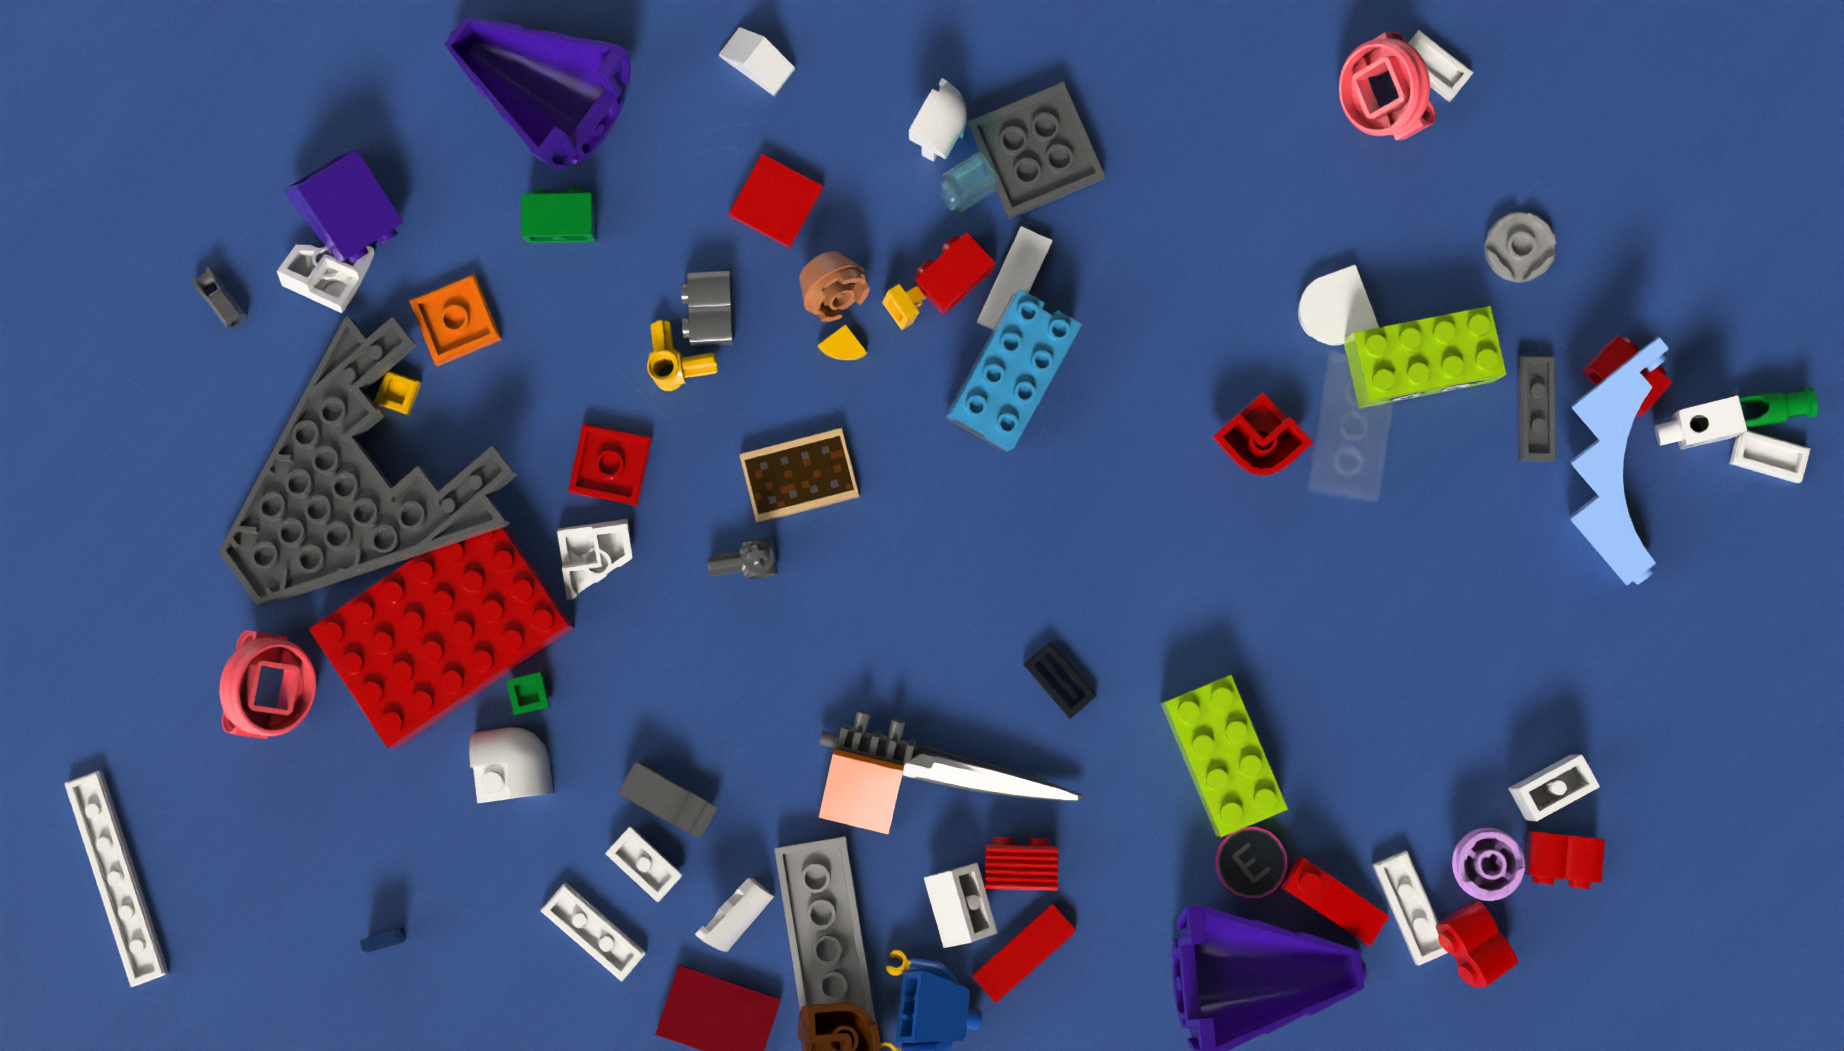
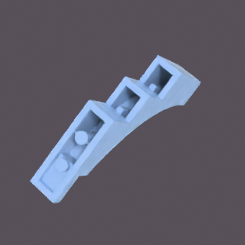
[1570,336,1669,585]

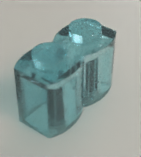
[940,151,997,214]

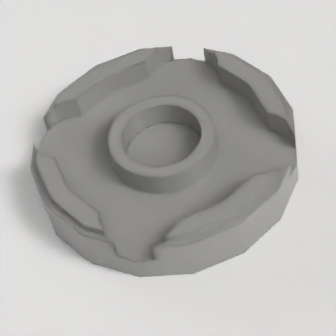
[1484,212,1556,283]

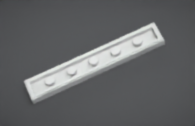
[64,771,169,987]

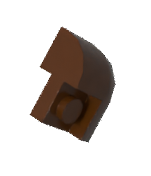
[797,1003,880,1051]

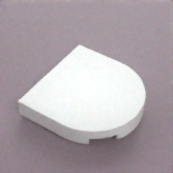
[1298,265,1379,346]

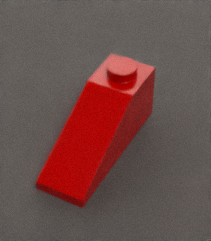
[1278,856,1389,946]

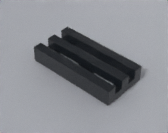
[1023,641,1097,719]

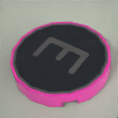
[1215,826,1288,899]

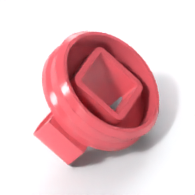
[1339,31,1436,141]
[219,630,317,739]

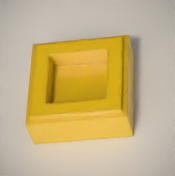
[374,371,422,416]

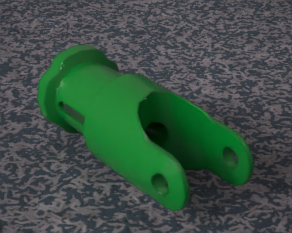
[1739,386,1818,427]

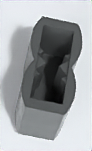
[681,271,734,347]

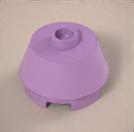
[1452,827,1525,901]

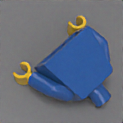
[880,950,982,1051]

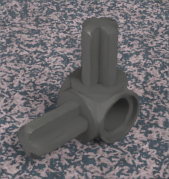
[707,538,778,579]

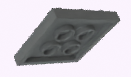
[967,82,1105,220]

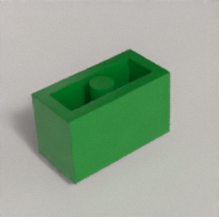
[521,188,597,243]

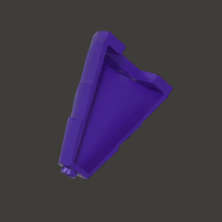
[444,17,631,170]
[1172,905,1367,1051]

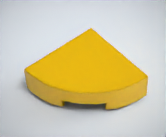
[818,324,867,360]

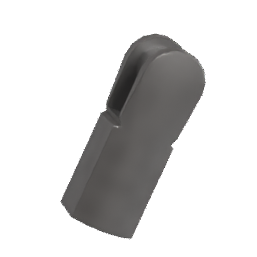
[190,266,247,329]

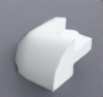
[909,78,967,162]
[469,727,554,803]

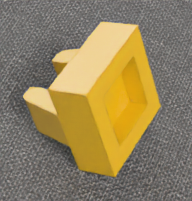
[882,284,926,330]

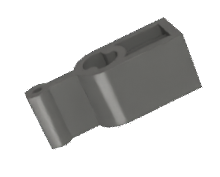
[618,761,718,839]

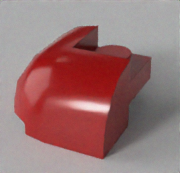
[1212,392,1314,476]

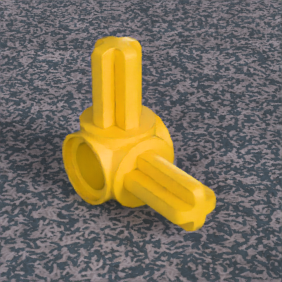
[647,320,718,391]

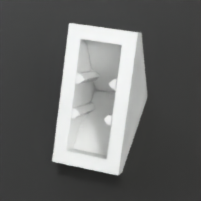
[719,27,795,96]

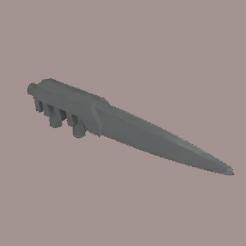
[819,710,1084,801]

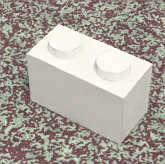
[1508,754,1600,821]
[924,863,997,948]

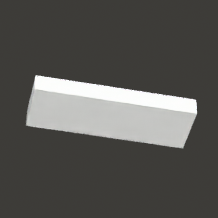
[977,226,1053,330]
[1372,850,1448,966]
[541,883,647,982]

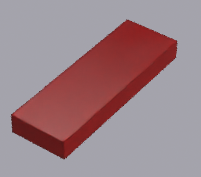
[972,903,1076,1003]

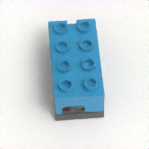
[944,289,1082,452]

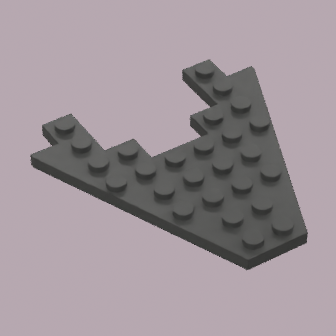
[218,316,518,607]

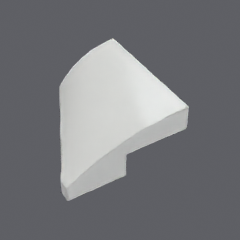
[277,245,375,313]
[557,519,633,600]
[695,878,774,952]

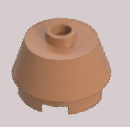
[799,251,870,322]

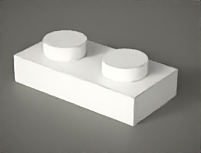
[605,826,683,902]

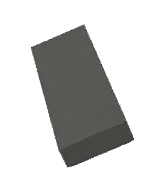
[1517,355,1557,462]

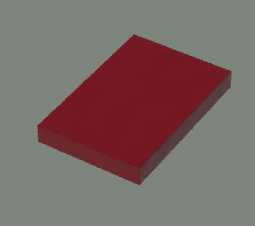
[655,964,782,1051]

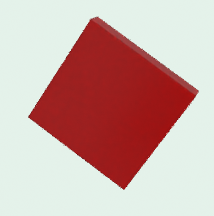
[728,154,824,249]
[568,423,653,507]

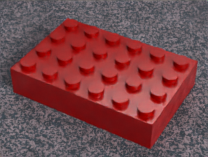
[309,526,575,748]

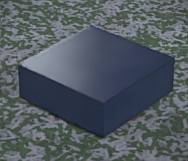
[359,927,406,953]

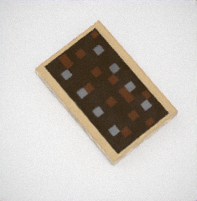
[739,428,860,523]

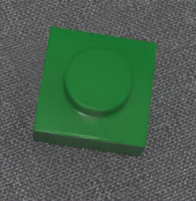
[506,672,551,716]

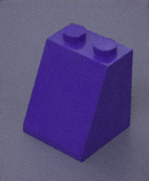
[283,149,404,263]

